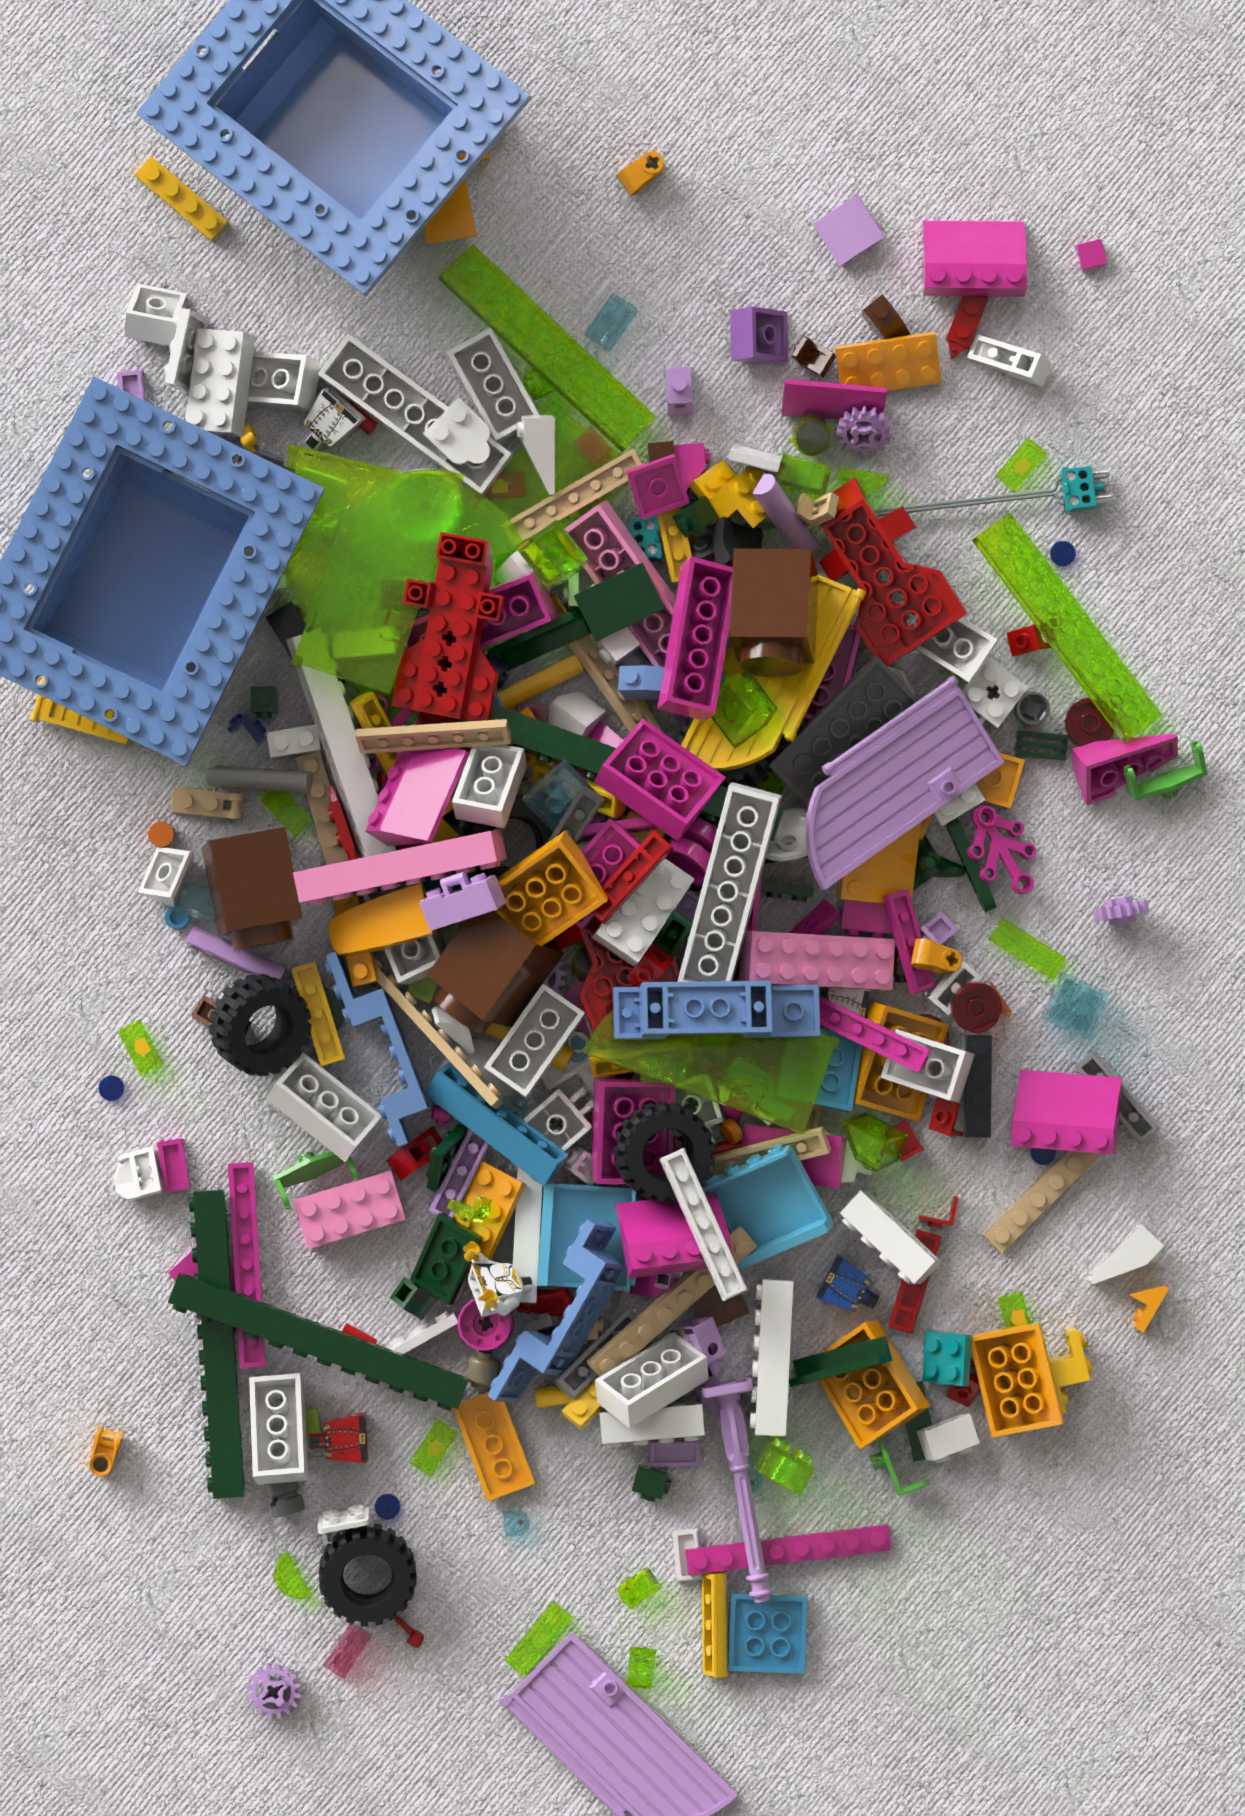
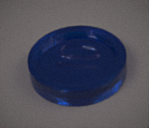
[1050,541,1076,567]
[99,1075,124,1101]
[1030,1148,1056,1165]
[375,1494,401,1520]

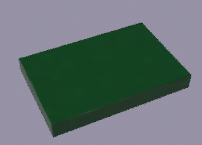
[573,562,665,642]
[410,1213,483,1305]

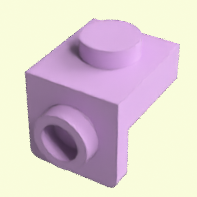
[920,911,958,945]

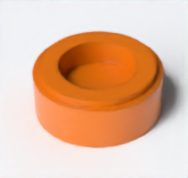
[148,822,175,847]
[720,1118,743,1144]

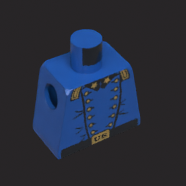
[815,1254,880,1311]

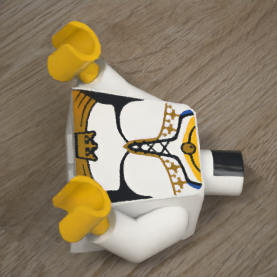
[463,1241,533,1317]

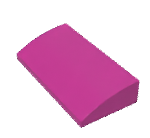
[781,379,887,420]
[575,818,642,930]
[742,1124,847,1189]

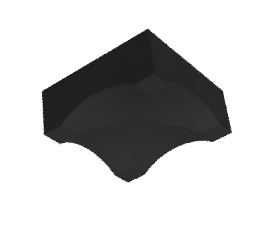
[710,516,763,567]

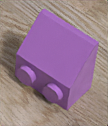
[730,306,788,363]

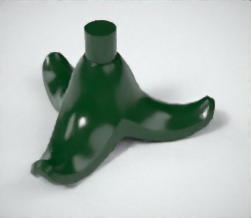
[913,835,965,891]

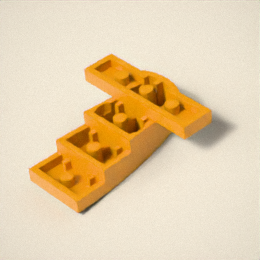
[424,151,489,245]
[329,883,435,988]

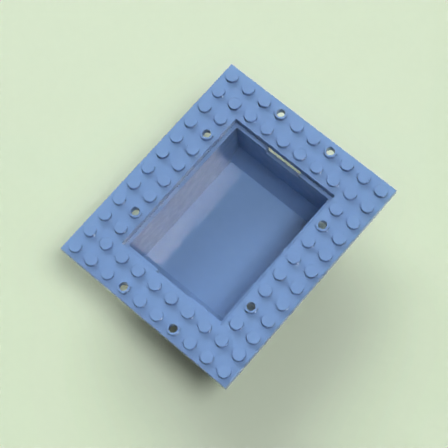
[136,0,532,297]
[0,376,325,767]

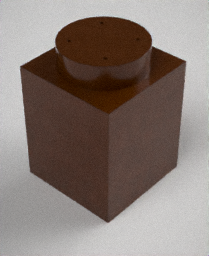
[729,549,819,677]
[201,827,303,951]
[427,911,564,1034]

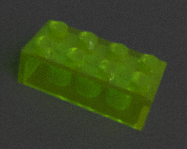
[752,1435,816,1496]

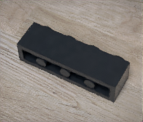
[266,601,346,684]
[963,1035,992,1138]

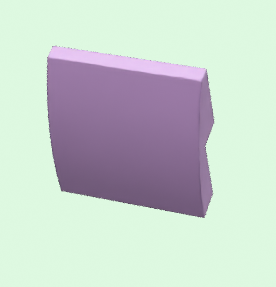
[813,195,886,266]

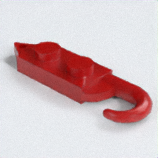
[946,296,988,360]
[327,785,359,861]

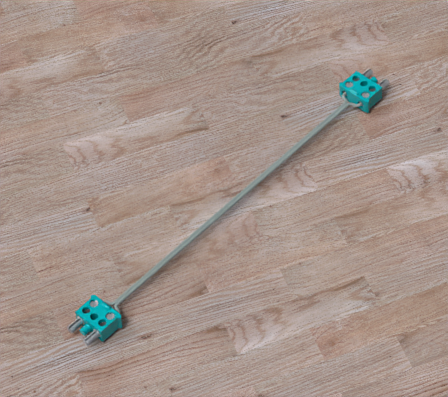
[625,466,1113,563]

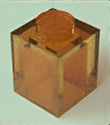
[572,426,612,468]

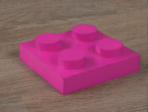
[626,454,690,520]

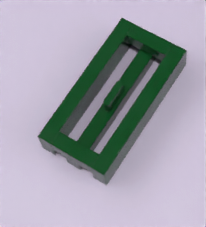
[1015,730,1068,761]

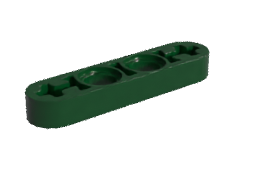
[946,818,997,913]

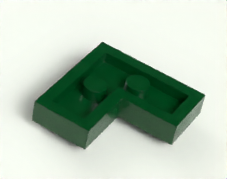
[426,1124,467,1192]

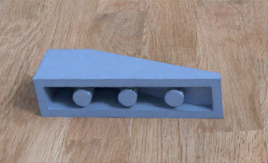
[618,665,726,700]

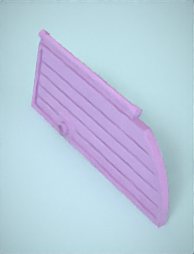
[806,675,1004,890]
[499,1631,738,1816]

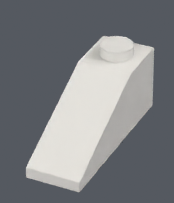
[967,334,1052,387]
[517,415,555,495]
[590,583,640,667]
[1087,1224,1164,1284]

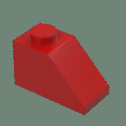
[386,1126,443,1181]

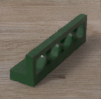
[487,610,592,671]
[789,1336,893,1387]

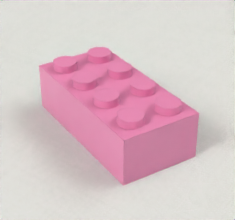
[293,1170,407,1249]

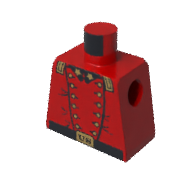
[310,1412,368,1463]

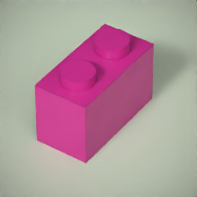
[840,899,892,938]

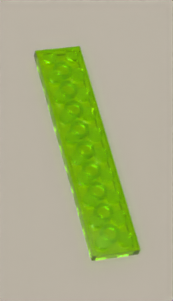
[438,244,657,452]
[972,513,1162,744]

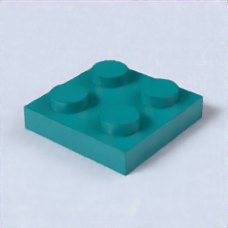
[922,1331,972,1386]

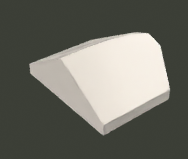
[548,691,607,737]
[431,1006,475,1055]
[114,1146,162,1201]

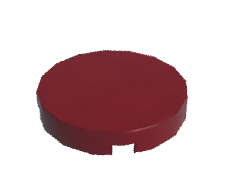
[1064,698,1116,746]
[950,981,1002,1033]

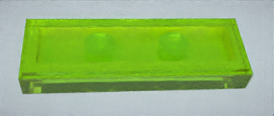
[988,918,1067,980]
[504,1601,573,1677]

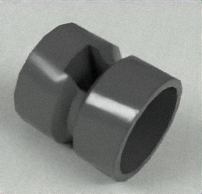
[1014,692,1050,727]
[264,1481,306,1518]

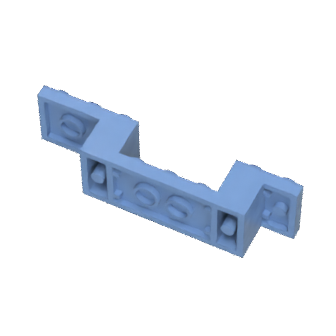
[324,951,431,1147]
[613,981,820,1040]
[487,1219,626,1403]

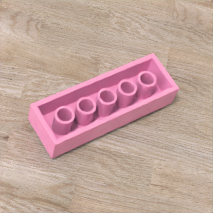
[739,931,895,990]

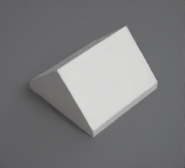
[138,847,194,908]

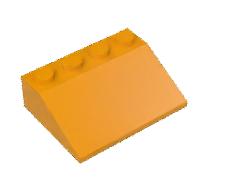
[836,822,921,903]
[494,831,608,946]
[853,1001,949,1122]
[818,1320,930,1450]
[971,1323,1064,1437]

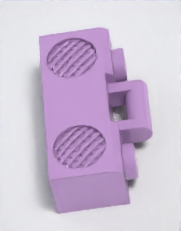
[419,872,506,931]

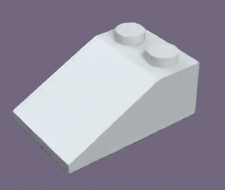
[247,352,322,412]
[915,618,998,683]
[880,1029,975,1103]

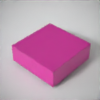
[1076,239,1107,271]

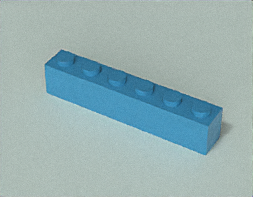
[424,1062,568,1186]

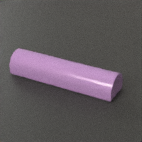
[752,473,818,553]
[186,925,287,981]
[429,1129,490,1219]

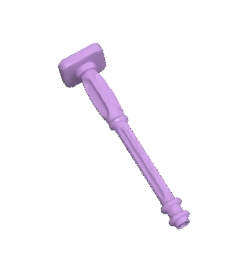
[700,1377,773,1603]

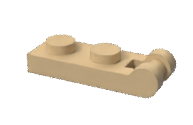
[171,787,245,820]

